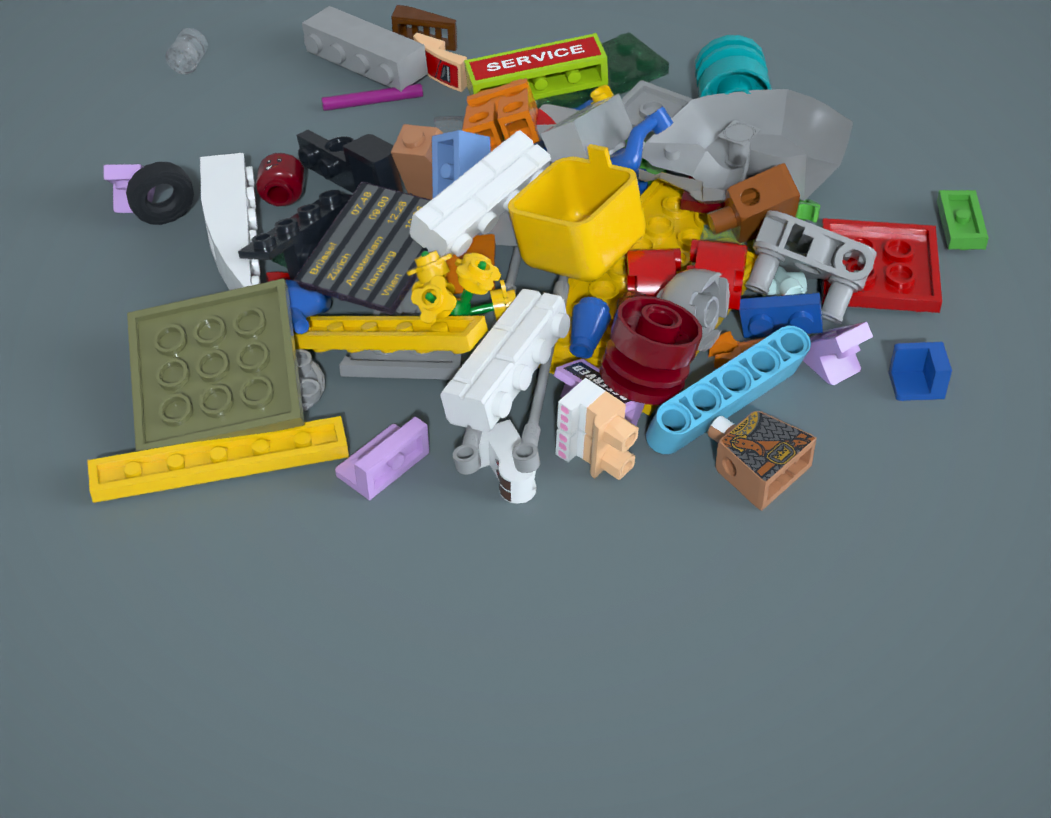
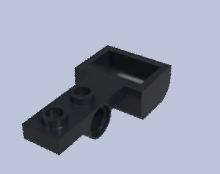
[296,130,404,194]

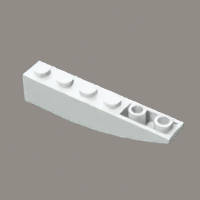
[200,153,261,290]

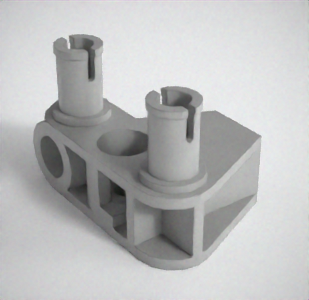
[745,210,877,324]

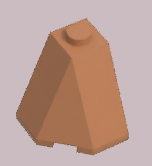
[391,124,443,201]

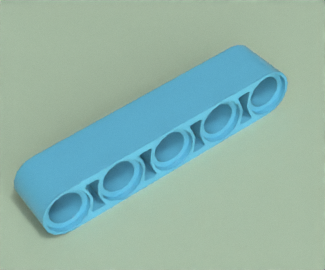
[646,326,811,454]

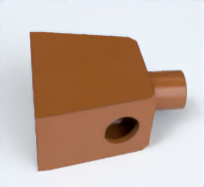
[707,163,800,243]

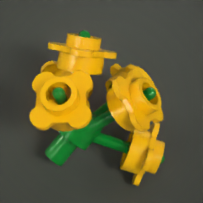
[406,250,516,324]

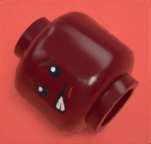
[256,153,305,206]

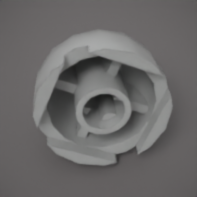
[657,268,730,352]

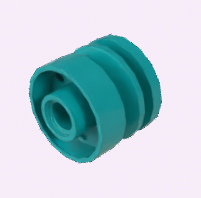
[694,35,772,98]

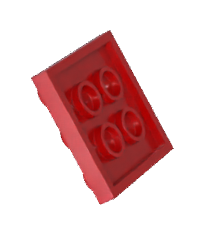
[821,218,942,313]

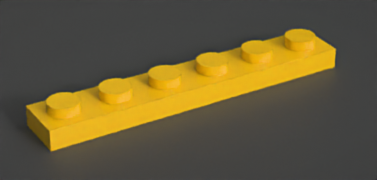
[293,316,488,354]
[87,416,349,503]

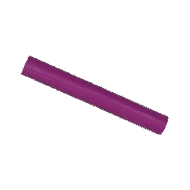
[321,84,423,111]

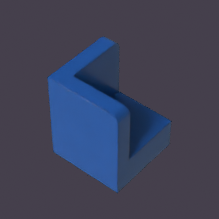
[889,342,952,401]

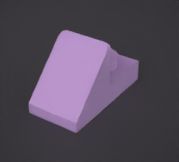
[104,164,156,213]
[803,322,873,385]

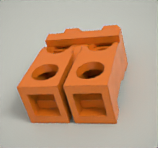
[462,78,540,151]

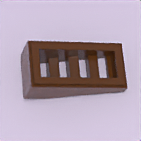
[391,5,457,51]

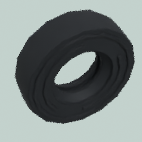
[126,162,194,225]

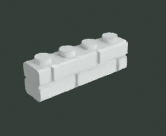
[409,130,551,261]
[440,289,570,433]

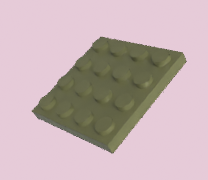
[127,279,305,452]

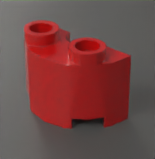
[687,239,747,310]
[624,248,681,299]

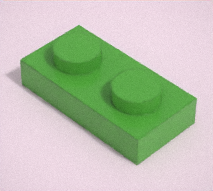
[937,190,989,250]

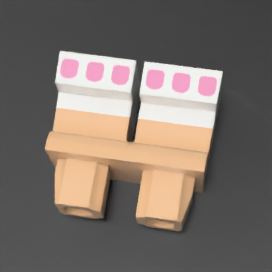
[555,378,639,480]

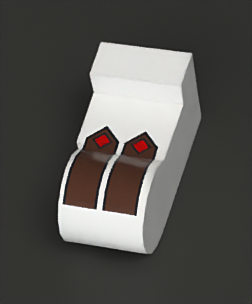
[478,419,537,504]

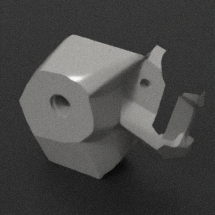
[638,89,853,204]

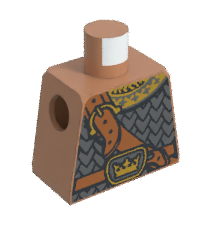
[708,411,817,511]

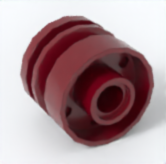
[599,296,702,405]

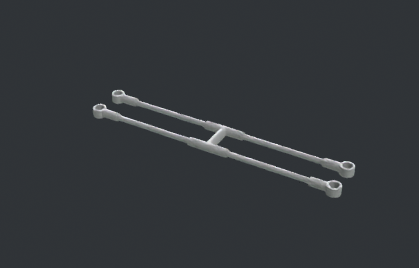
[453,246,570,475]

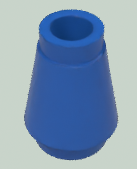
[569,297,611,359]

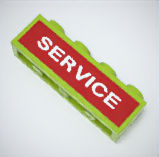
[464,33,608,100]

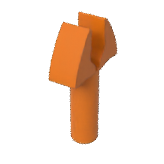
[709,331,766,368]

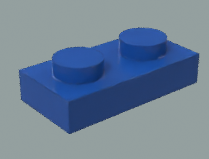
[739,293,823,338]

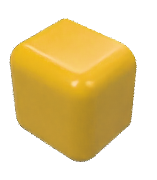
[508,144,646,282]

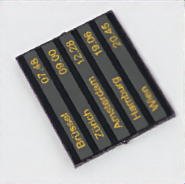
[293,181,431,315]

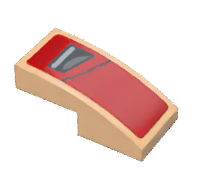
[413,33,467,92]

